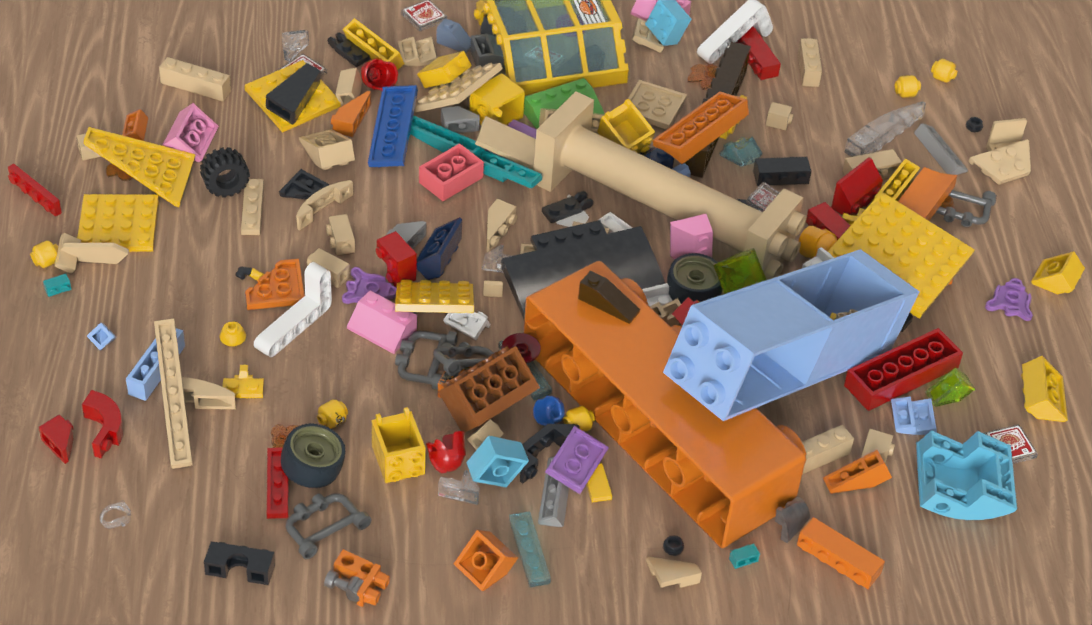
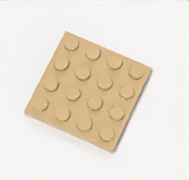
[414,62,503,112]

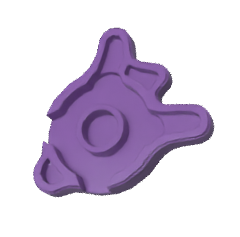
[342,267,397,304]
[985,278,1033,321]

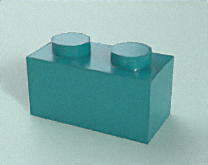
[43,274,71,297]
[729,544,760,569]

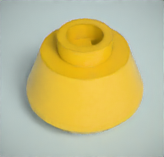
[219,322,246,347]

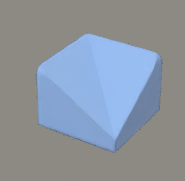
[87,323,116,350]

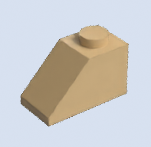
[861,429,895,463]

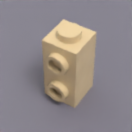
[335,68,363,106]
[326,214,355,255]
[307,248,350,288]

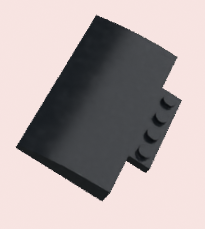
[501,220,666,320]

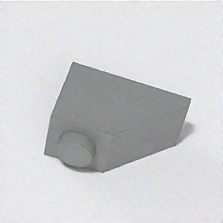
[441,106,480,133]
[387,221,427,249]

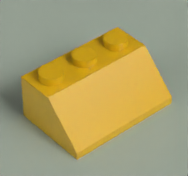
[1021,356,1068,422]

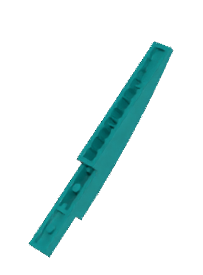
[410,115,542,189]

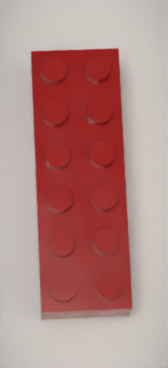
[844,328,963,411]

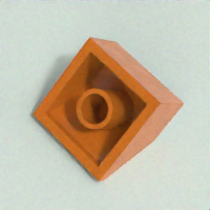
[454,530,518,591]

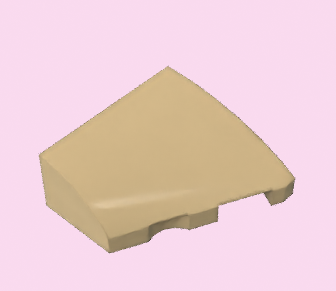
[646,557,702,588]

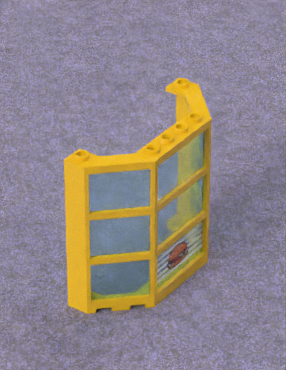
[474,0,629,96]

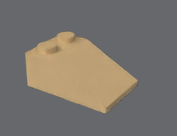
[299,129,355,170]

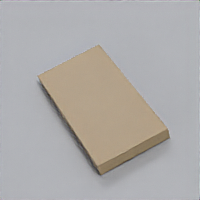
[475,116,536,170]

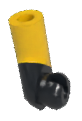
[235,266,264,281]

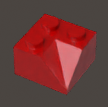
[376,231,417,288]

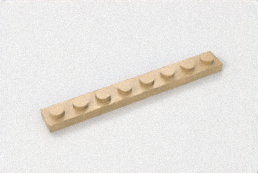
[154,319,193,469]

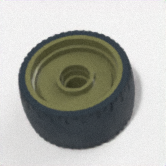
[667,253,724,304]
[281,423,346,488]

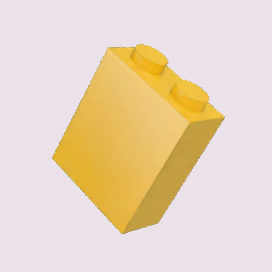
[417,51,472,88]

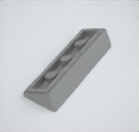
[914,123,968,175]
[538,457,569,527]

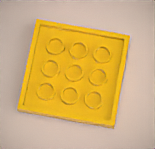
[244,60,341,133]
[77,194,159,252]
[395,280,474,313]

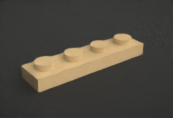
[241,179,264,235]

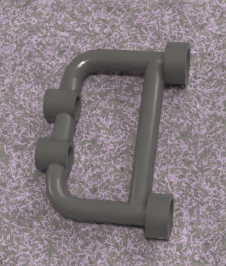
[936,190,997,227]
[395,331,458,390]
[433,342,494,376]
[285,493,372,559]

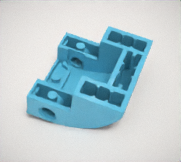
[916,430,1017,520]

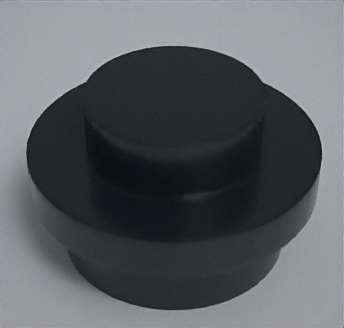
[966,117,983,133]
[663,535,684,556]

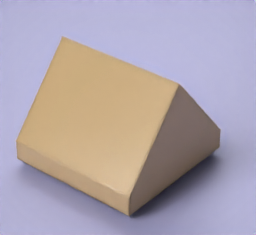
[483,280,503,297]

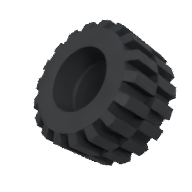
[200,147,250,197]

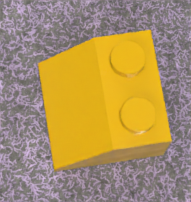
[1031,251,1085,294]

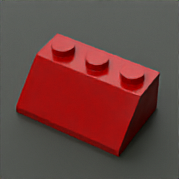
[831,157,883,216]

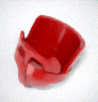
[361,58,398,91]
[426,431,466,474]

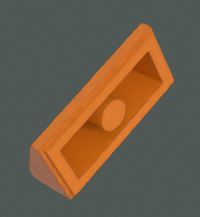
[122,109,148,141]

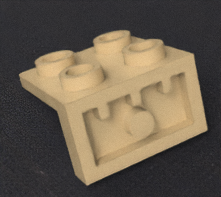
[986,118,1027,152]

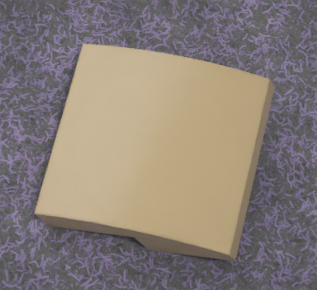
[398,36,437,66]

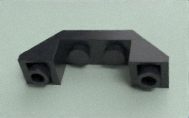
[520,424,580,483]

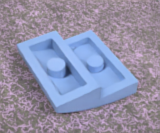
[891,396,937,435]

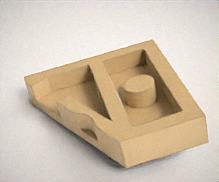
[632,18,664,53]

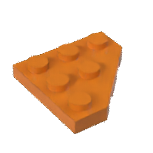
[245,259,304,310]

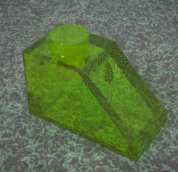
[925,368,975,407]

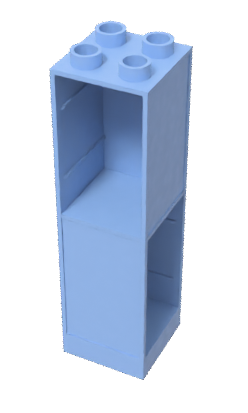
[663,249,920,421]

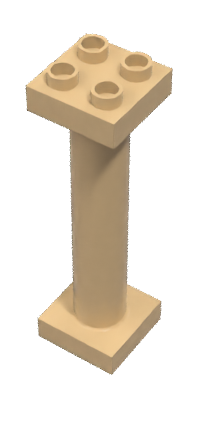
[534,91,807,287]

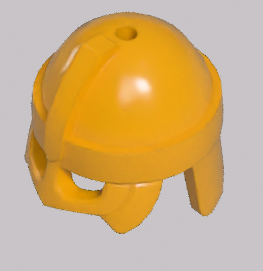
[798,226,837,259]

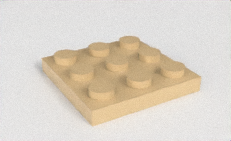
[628,80,687,129]

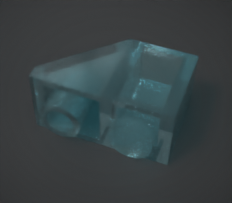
[719,137,763,167]

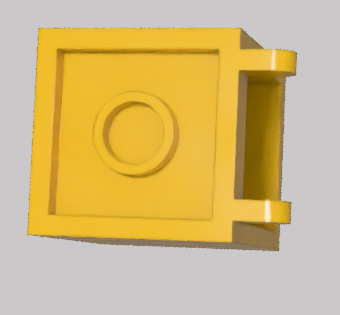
[469,73,525,126]
[597,99,655,154]
[372,407,425,483]

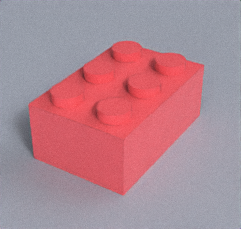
[419,143,484,201]

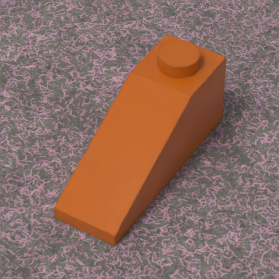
[331,91,371,137]
[823,450,892,494]

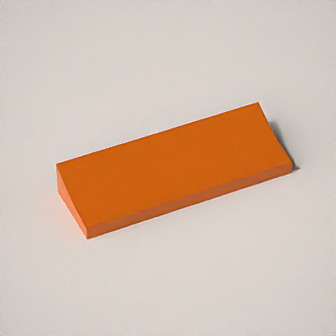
[653,91,749,164]
[898,167,957,221]

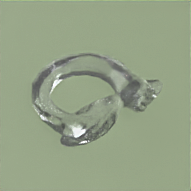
[99,500,131,529]

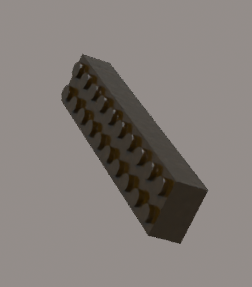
[685,42,751,178]

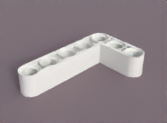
[697,0,773,64]
[254,262,332,357]

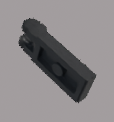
[327,33,370,67]
[542,191,594,223]

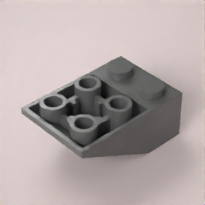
[470,34,528,70]

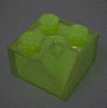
[713,248,766,294]

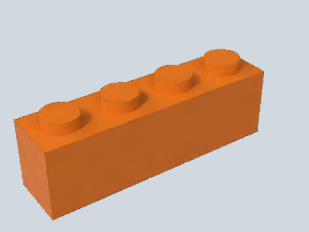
[797,517,885,589]

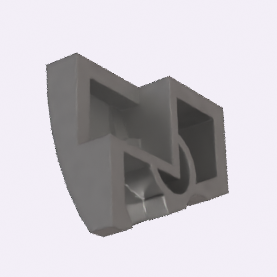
[775,497,810,543]

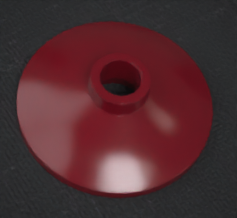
[501,333,541,363]

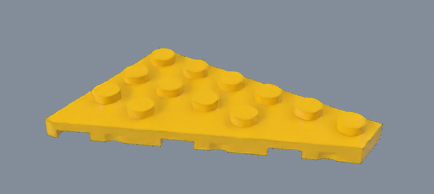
[83,127,196,207]

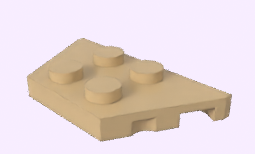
[969,139,1031,185]

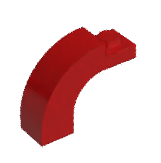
[82,390,123,458]

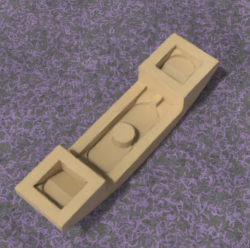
[296,180,353,231]

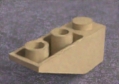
[486,199,517,253]

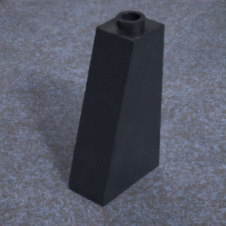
[266,63,321,125]

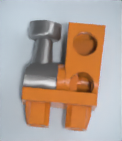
[324,549,390,607]

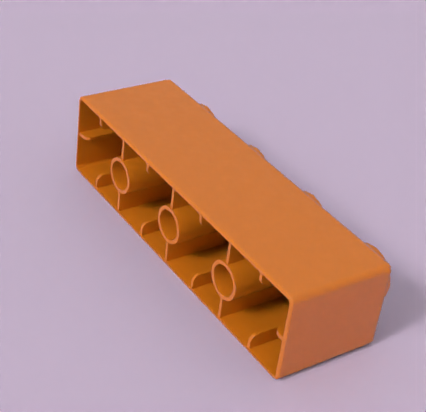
[524,261,806,548]

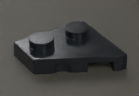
[279,169,329,200]

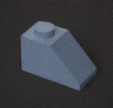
[437,18,471,54]

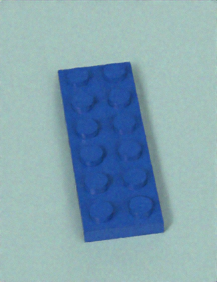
[368,85,418,167]

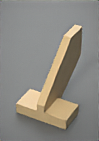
[54,233,129,274]

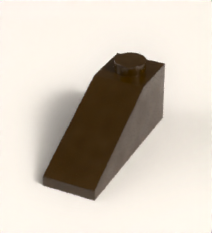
[578,271,640,324]

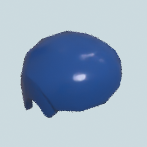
[533,396,565,426]

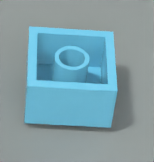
[645,0,691,46]
[466,435,529,488]

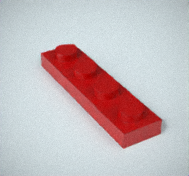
[8,163,62,217]
[267,447,288,519]

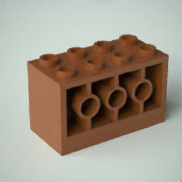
[438,346,540,432]

